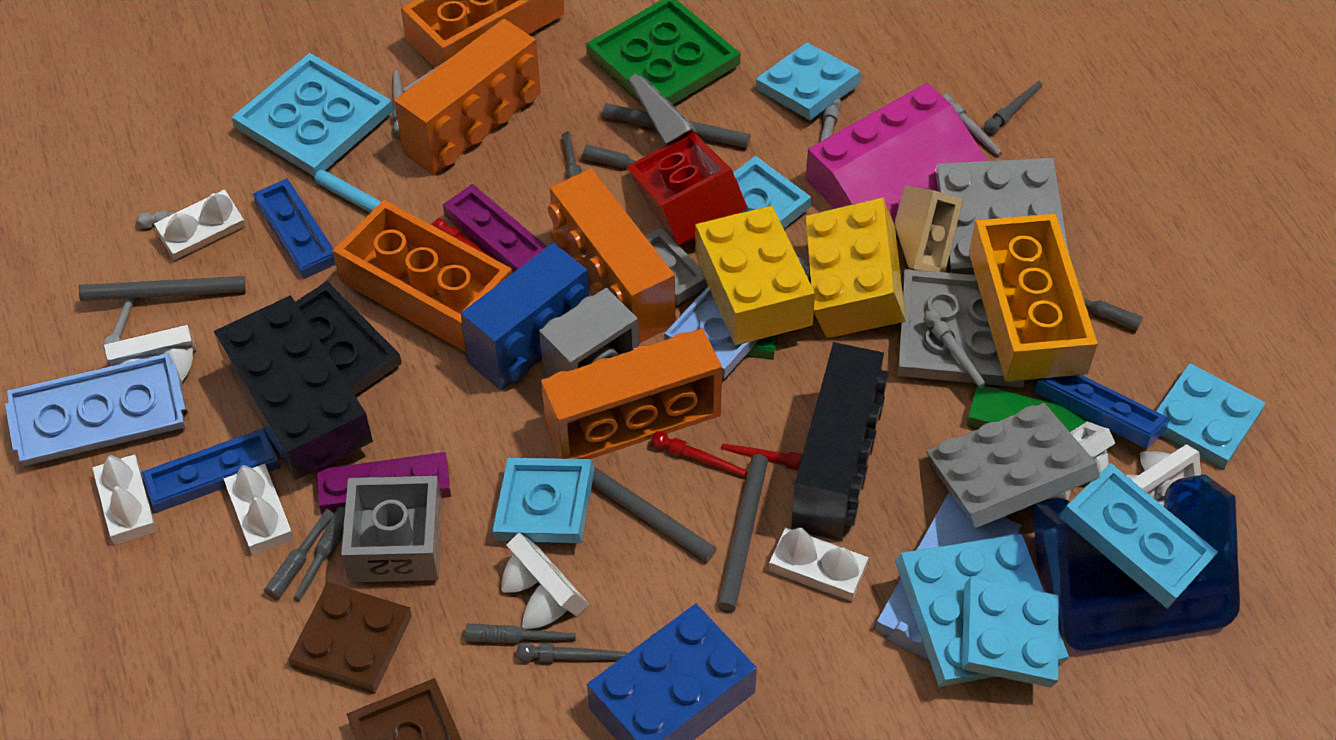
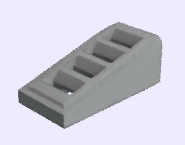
[629,74,698,145]

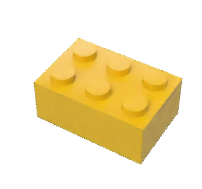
[806,197,906,339]
[695,205,815,346]

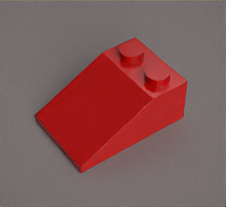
[626,131,748,245]

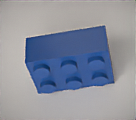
[460,243,589,391]
[587,603,757,740]

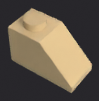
[894,186,964,273]

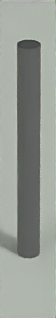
[602,103,750,149]
[79,276,246,301]
[718,454,768,612]
[575,456,716,562]

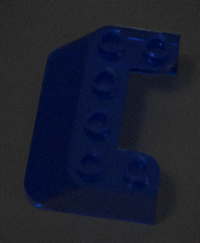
[1033,474,1240,651]

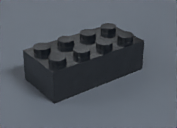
[213,295,373,481]
[791,342,889,541]

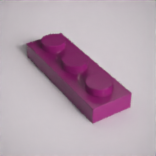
[443,184,547,273]
[317,452,451,515]

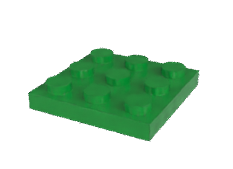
[586,0,741,105]

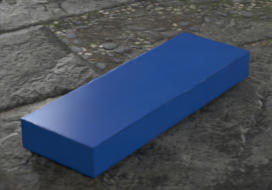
[252,178,336,279]
[1035,375,1170,449]
[141,428,280,513]

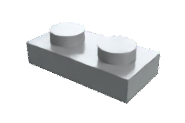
[645,227,708,305]

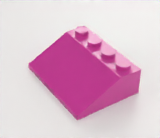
[805,83,988,240]

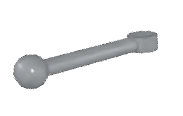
[104,280,139,344]

